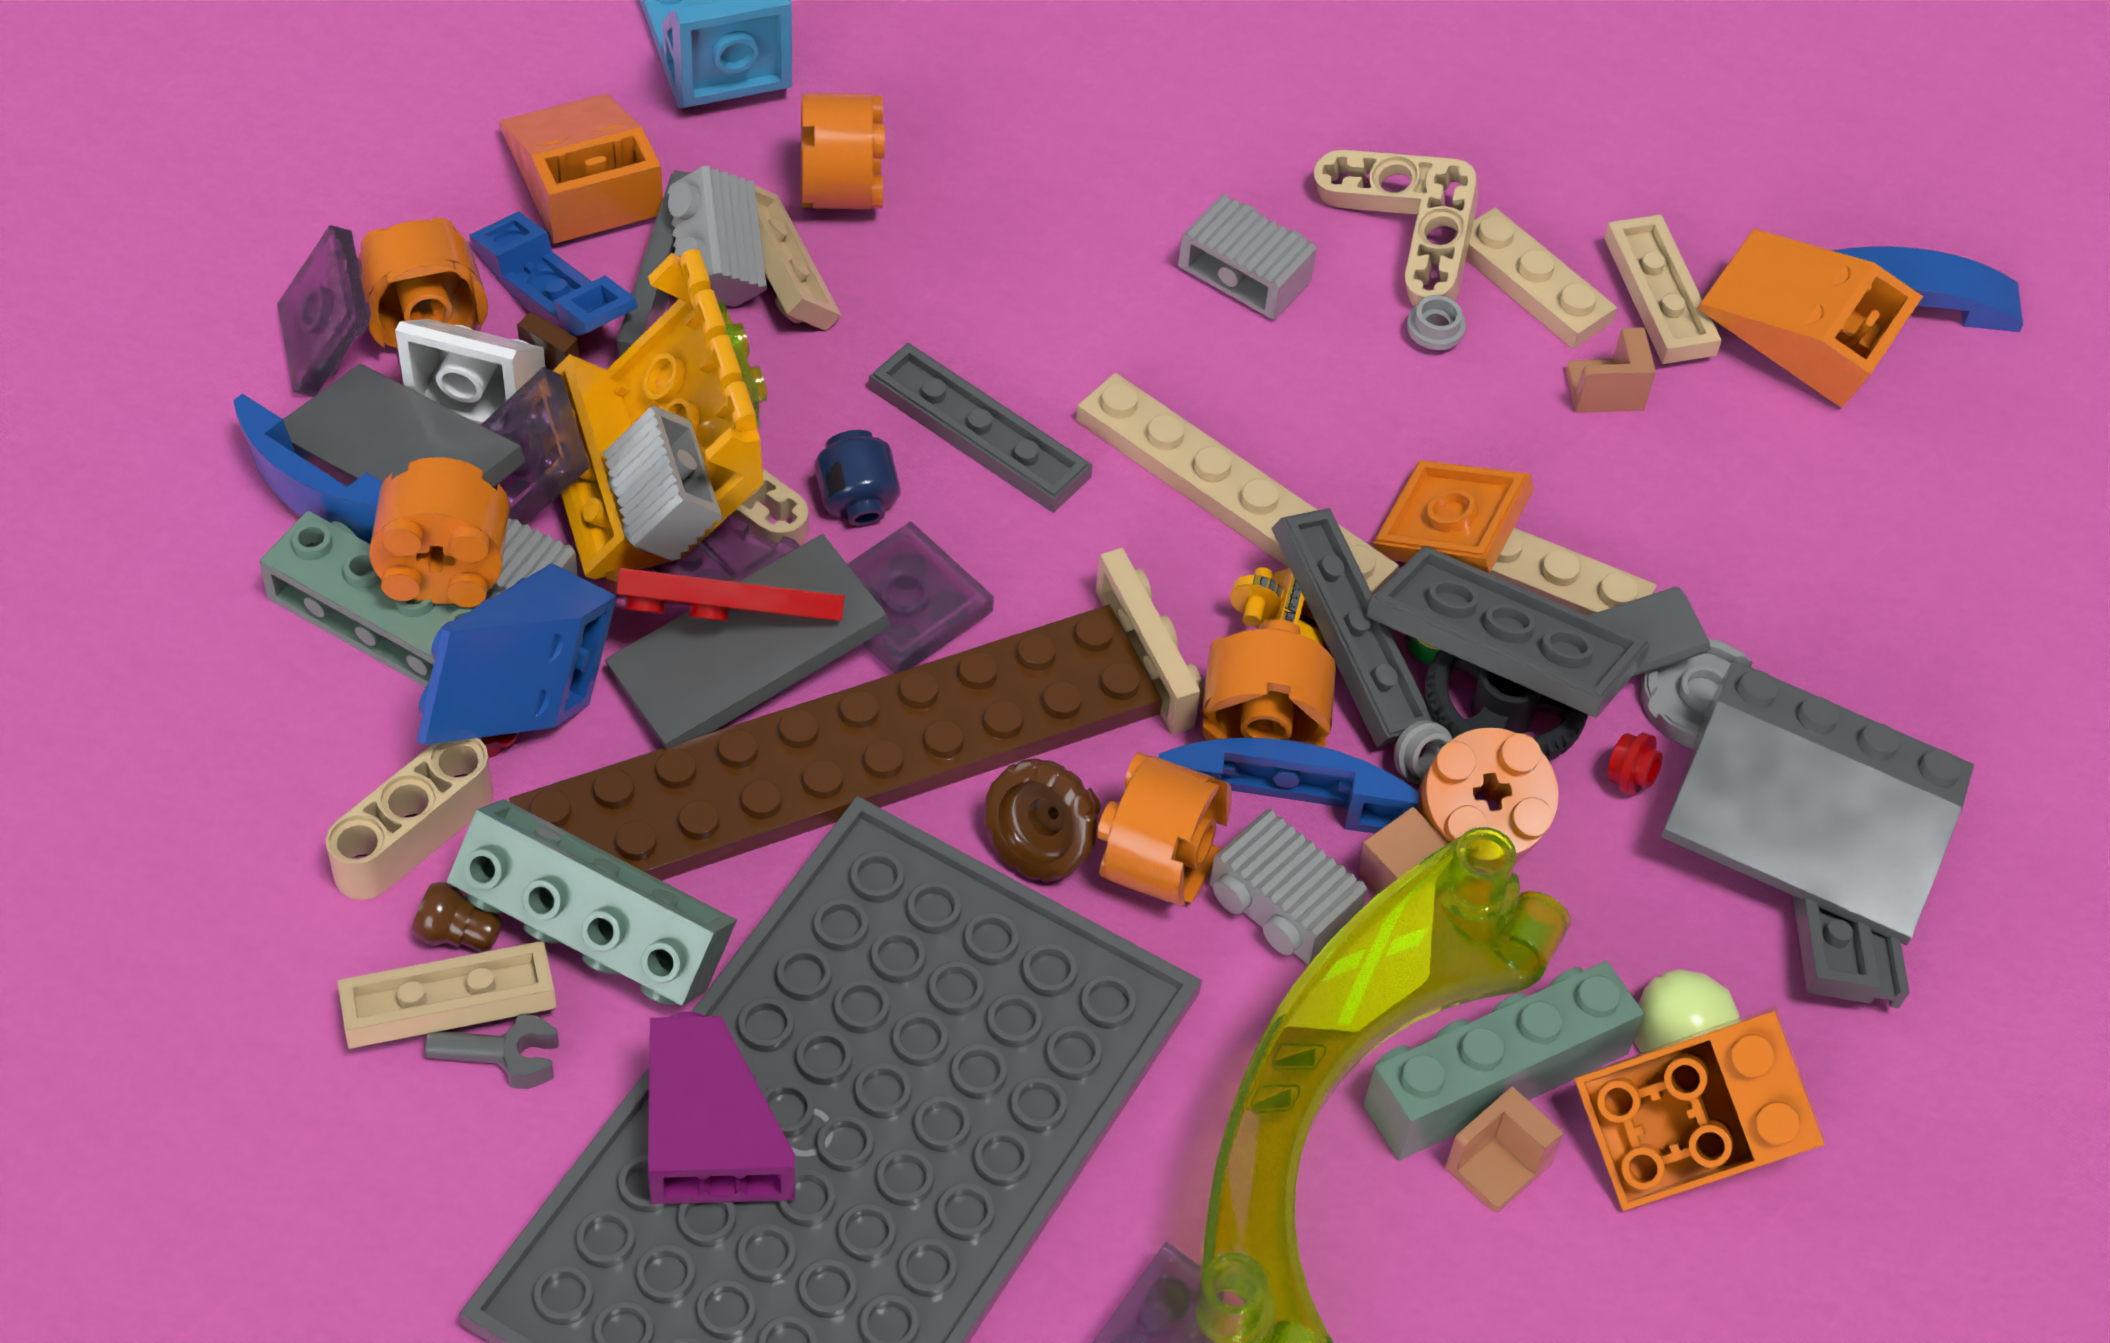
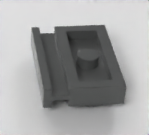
[1792,895,1910,1008]

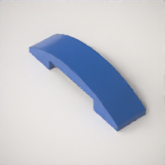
[469,211,638,336]
[1832,246,2023,332]
[233,393,383,544]
[1158,738,1419,834]

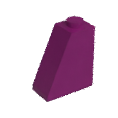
[648,1012,795,1204]

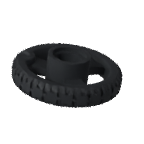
[1425,649,1588,761]

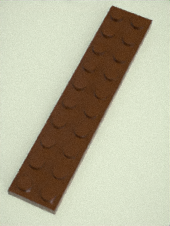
[509,604,1162,881]

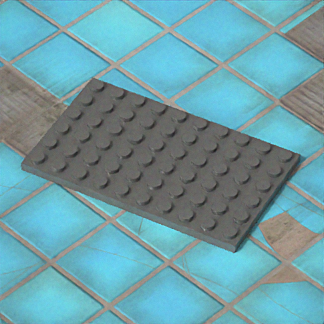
[460,796,1202,1343]

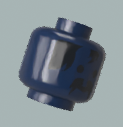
[814,430,901,526]

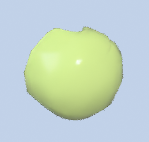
[1633,969,1739,1053]

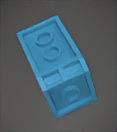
[639,0,792,108]

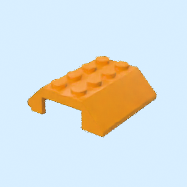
[532,249,764,580]

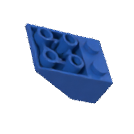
[416,563,617,745]

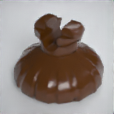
[984,758,1101,882]

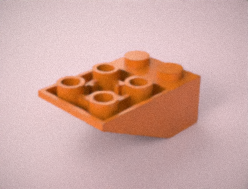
[499,93,663,244]
[1697,228,1923,408]
[1574,1006,1825,1211]

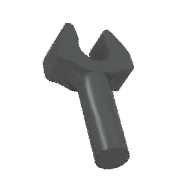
[425,1014,559,1089]

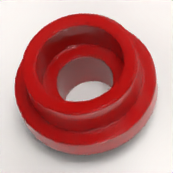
[1607,732,1663,796]

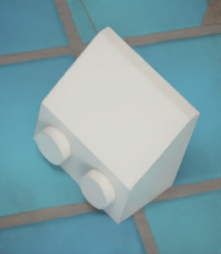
[395,319,546,440]

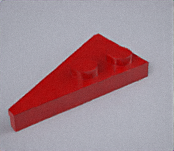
[604,568,845,622]

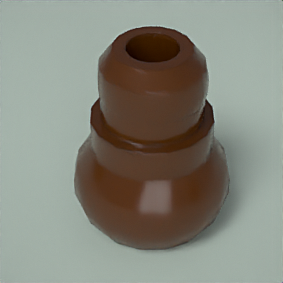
[412,882,503,952]

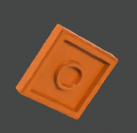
[1373,460,1534,573]

